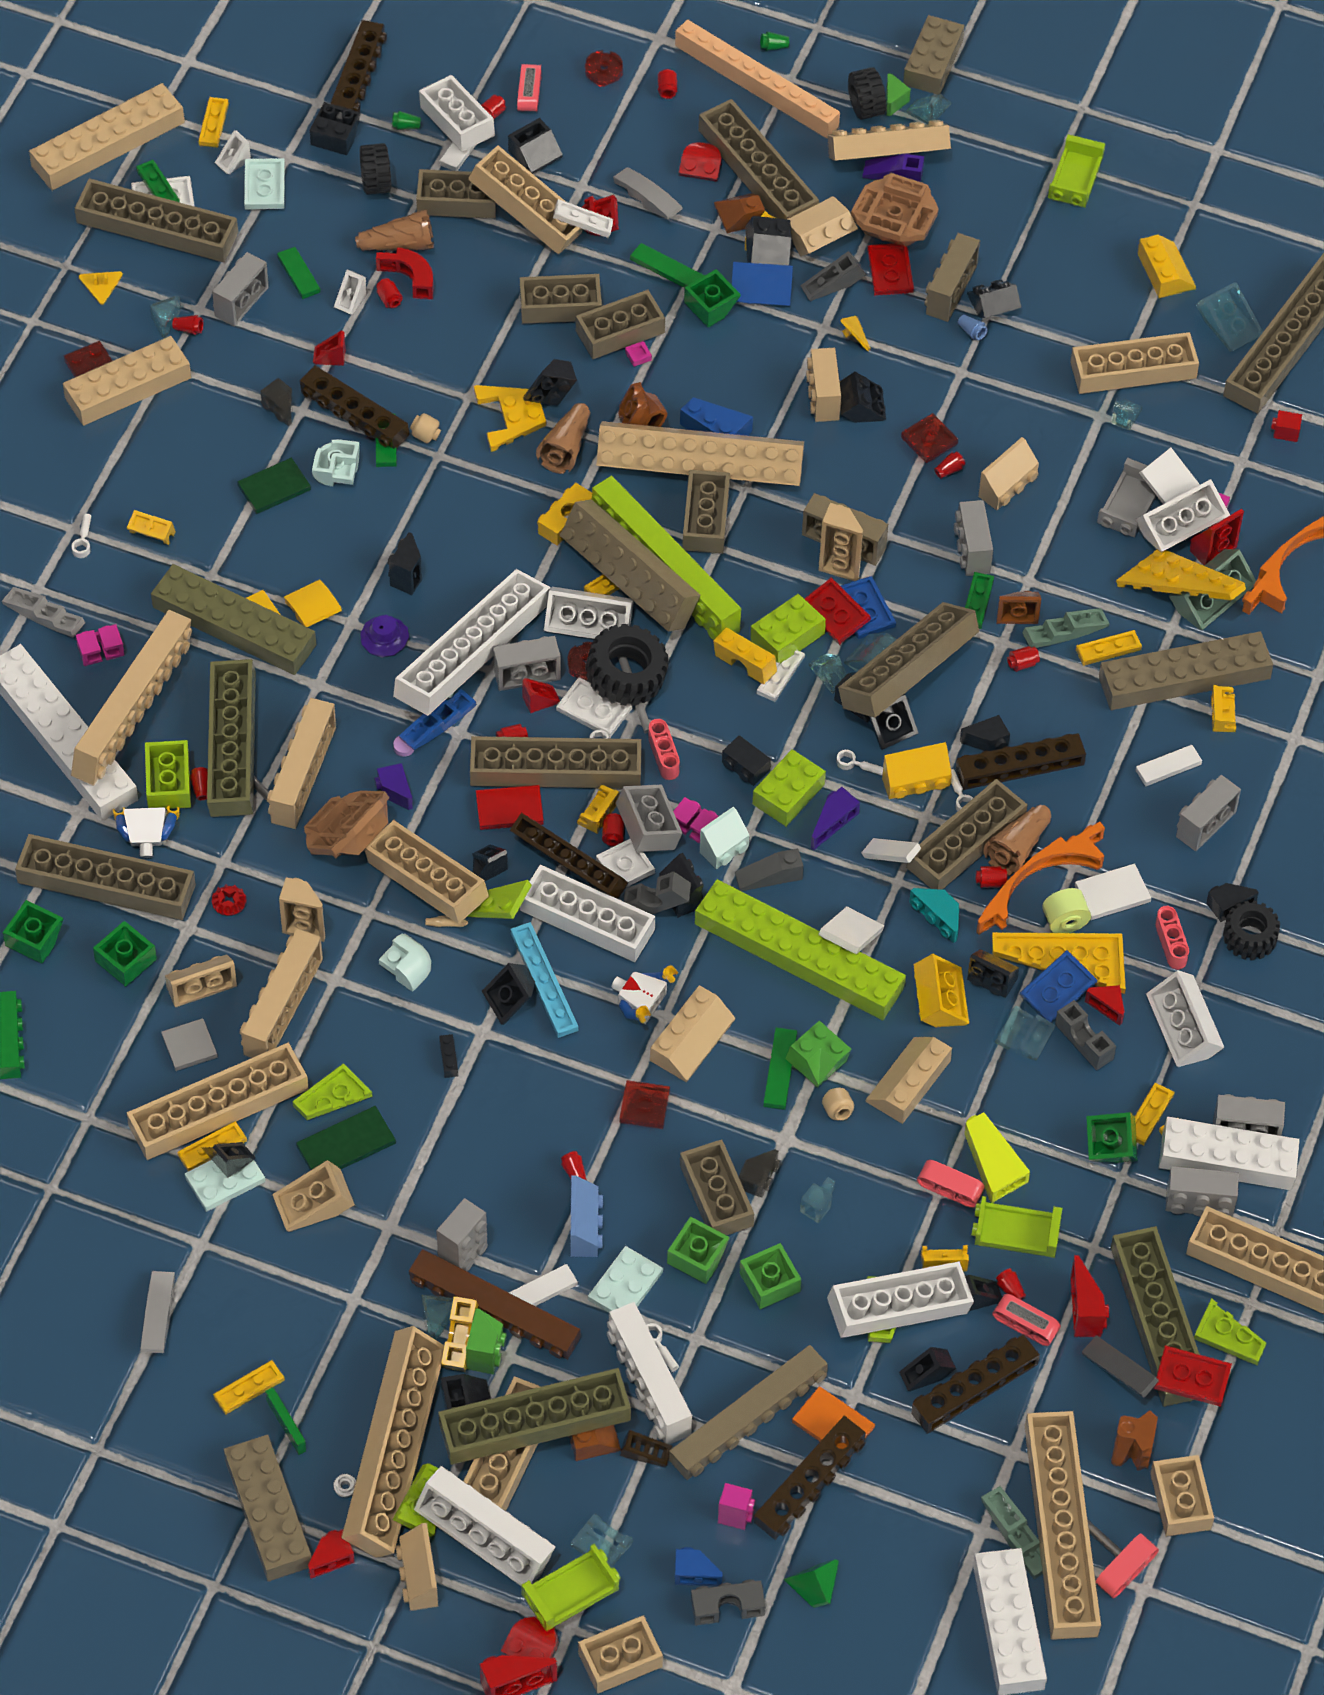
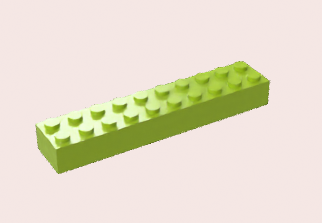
[592,476,741,639]
[695,879,906,1020]

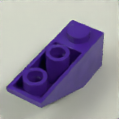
[862,154,924,182]

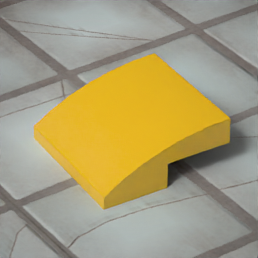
[284,579,342,627]

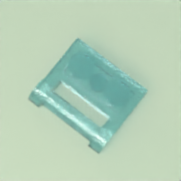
[571,1513,633,1568]

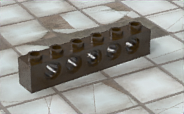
[330,20,387,112]
[299,365,410,449]
[956,733,1086,790]
[510,812,629,899]
[911,1334,1040,1434]
[754,1415,866,1540]

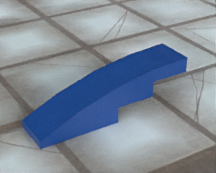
[399,689,477,750]

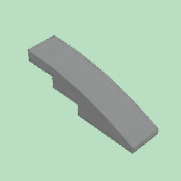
[613,167,682,219]
[2,587,85,637]
[141,1271,175,1353]

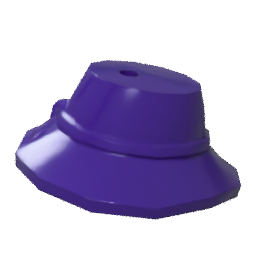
[360,615,409,658]

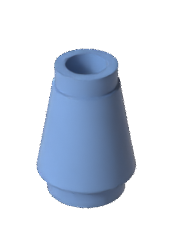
[958,315,987,340]

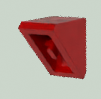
[313,330,346,366]
[522,678,560,713]
[1085,985,1125,1026]

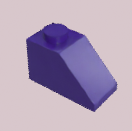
[374,763,413,810]

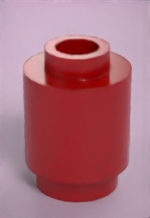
[658,69,677,99]
[481,95,506,119]
[376,278,403,308]
[1007,646,1040,671]
[496,723,528,737]
[602,813,624,846]
[976,866,1007,888]

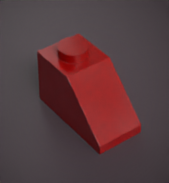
[308,1529,355,1579]

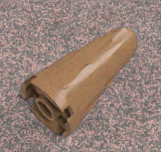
[355,210,434,251]
[536,403,590,474]
[983,805,1051,875]

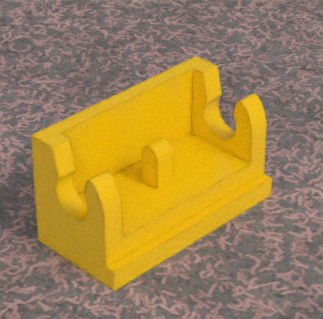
[127,510,176,545]
[1211,685,1236,732]
[577,785,619,834]
[921,1245,969,1271]

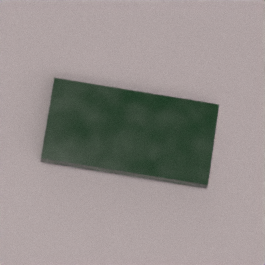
[296,1105,396,1170]

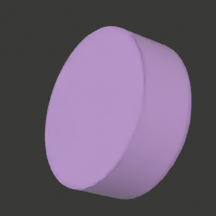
[393,736,414,757]

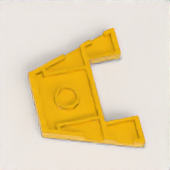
[474,385,546,452]

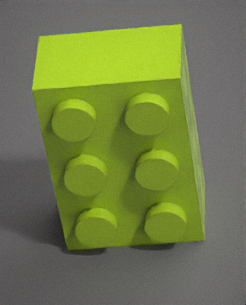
[751,594,826,664]
[145,740,191,809]
[752,749,826,827]

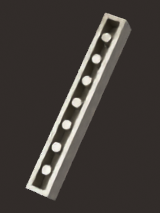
[669,1345,828,1480]

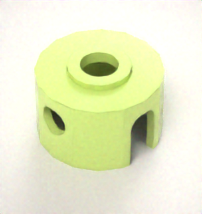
[1042,888,1091,933]

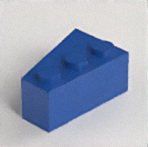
[680,397,753,436]

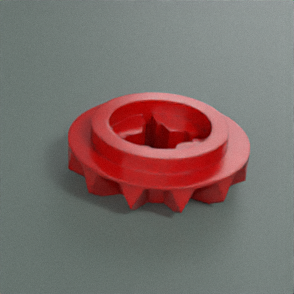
[212,884,246,916]

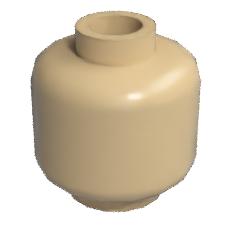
[410,413,441,443]
[822,1087,854,1120]

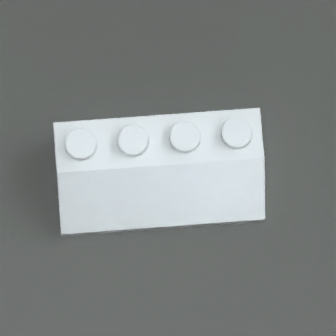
[1135,479,1230,552]
[544,587,634,639]
[1146,970,1224,1067]

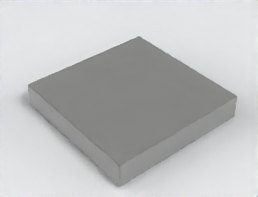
[161,1018,218,1071]

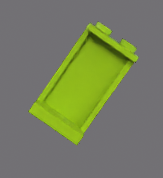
[1048,134,1105,207]
[971,1196,1062,1258]
[521,1544,620,1631]

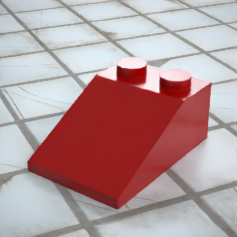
[1190,509,1244,566]
[1070,1255,1109,1337]
[480,1655,557,1695]

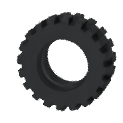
[585,624,669,706]

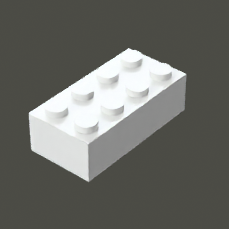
[419,75,495,151]

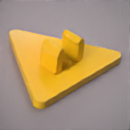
[79,271,123,305]
[840,316,870,351]

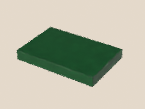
[237,457,311,514]

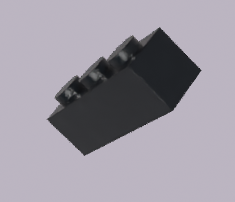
[439,1034,458,1078]

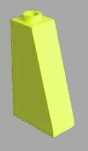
[964,1112,1030,1203]

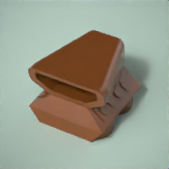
[618,382,667,427]
[1111,1410,1158,1471]

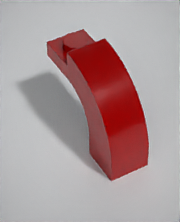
[376,247,434,300]

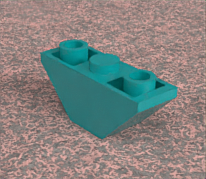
[909,888,959,943]

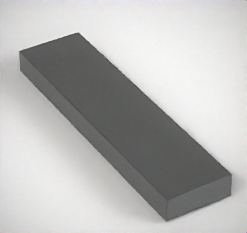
[1082,1335,1159,1398]

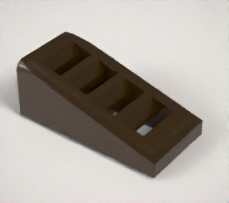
[620,1430,672,1467]

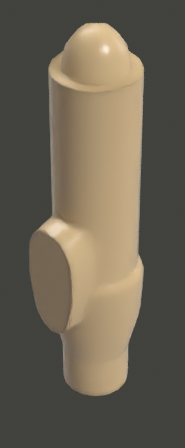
[425,916,468,927]

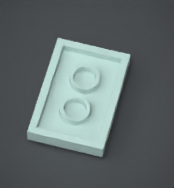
[245,158,285,209]
[185,1160,266,1212]
[588,1246,663,1313]

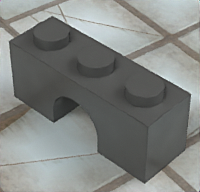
[624,872,691,914]
[1055,1000,1116,1070]
[691,1580,766,1626]

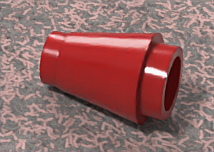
[172,315,204,335]
[934,452,966,479]
[190,767,208,801]
[561,1151,587,1181]
[996,1268,1026,1300]

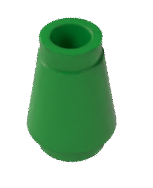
[760,32,789,51]
[392,111,421,130]

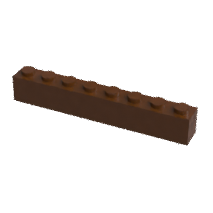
[409,1249,581,1360]

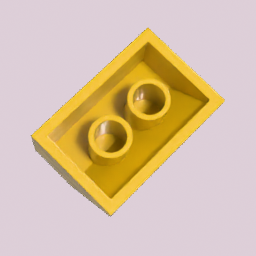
[1138,235,1196,298]
[882,742,952,799]
[913,954,969,1027]

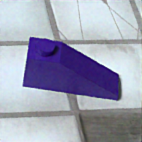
[811,787,860,850]

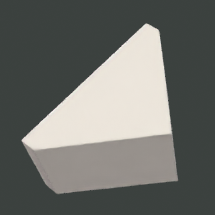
[215,130,251,174]
[334,270,366,314]

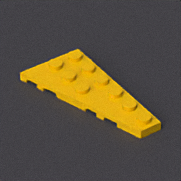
[1116,549,1246,600]
[992,932,1126,994]

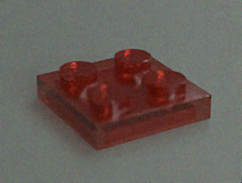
[64,341,113,377]
[901,413,958,463]
[619,1080,670,1129]

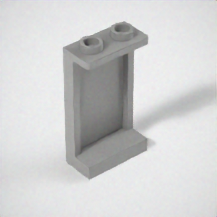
[1097,458,1157,537]

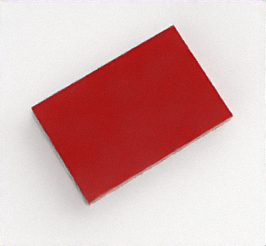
[867,244,914,296]
[804,577,871,645]
[476,785,544,830]
[1153,1345,1232,1407]

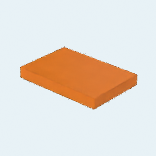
[792,1386,875,1455]

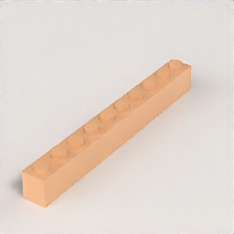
[675,19,840,139]

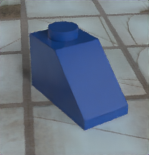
[675,1547,722,1586]

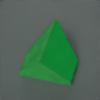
[783,1559,839,1608]

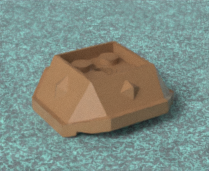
[851,173,939,247]
[304,791,390,859]

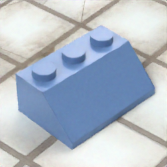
[571,1175,603,1257]

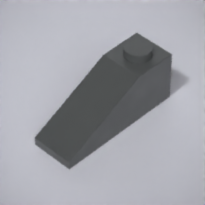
[800,251,866,301]
[735,848,803,891]

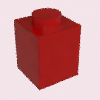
[1271,410,1303,442]

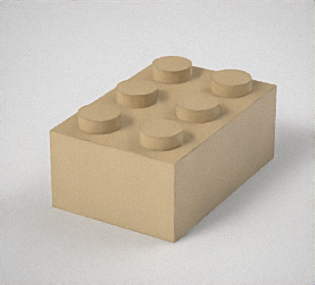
[806,348,841,422]
[1150,1455,1214,1536]
[578,1615,663,1694]

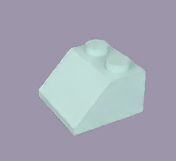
[700,807,749,869]

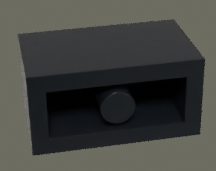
[722,735,771,786]

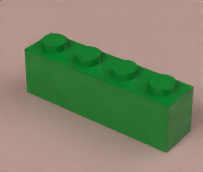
[0,991,25,1079]

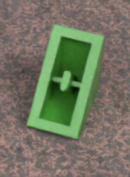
[887,74,911,116]

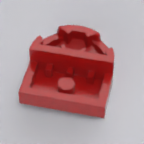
[679,142,722,182]
[581,195,619,236]
[501,1617,559,1658]

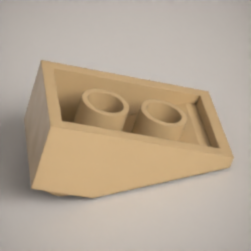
[272,1160,355,1232]

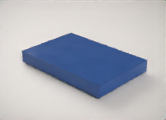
[732,262,793,306]
[841,576,896,639]
[1020,950,1097,1025]

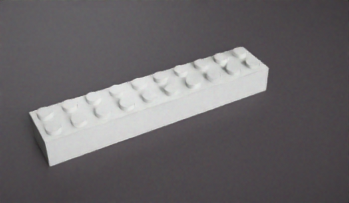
[393,569,550,716]
[0,644,138,821]

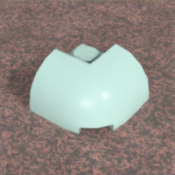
[312,440,360,487]
[379,934,432,992]

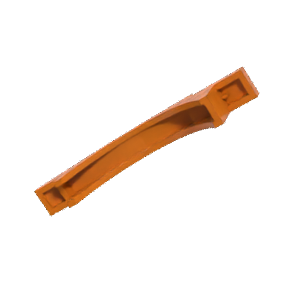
[1242,516,1324,615]
[976,821,1105,935]

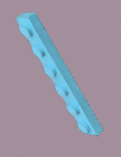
[510,922,579,1038]

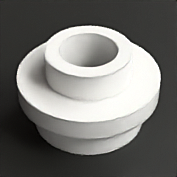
[334,1474,356,1497]

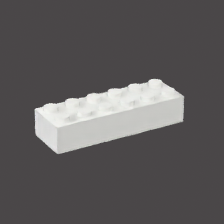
[520,865,655,962]
[1159,1117,1299,1190]
[827,1262,974,1338]
[607,1302,692,1445]
[414,1466,555,1585]
[973,1548,1047,1695]

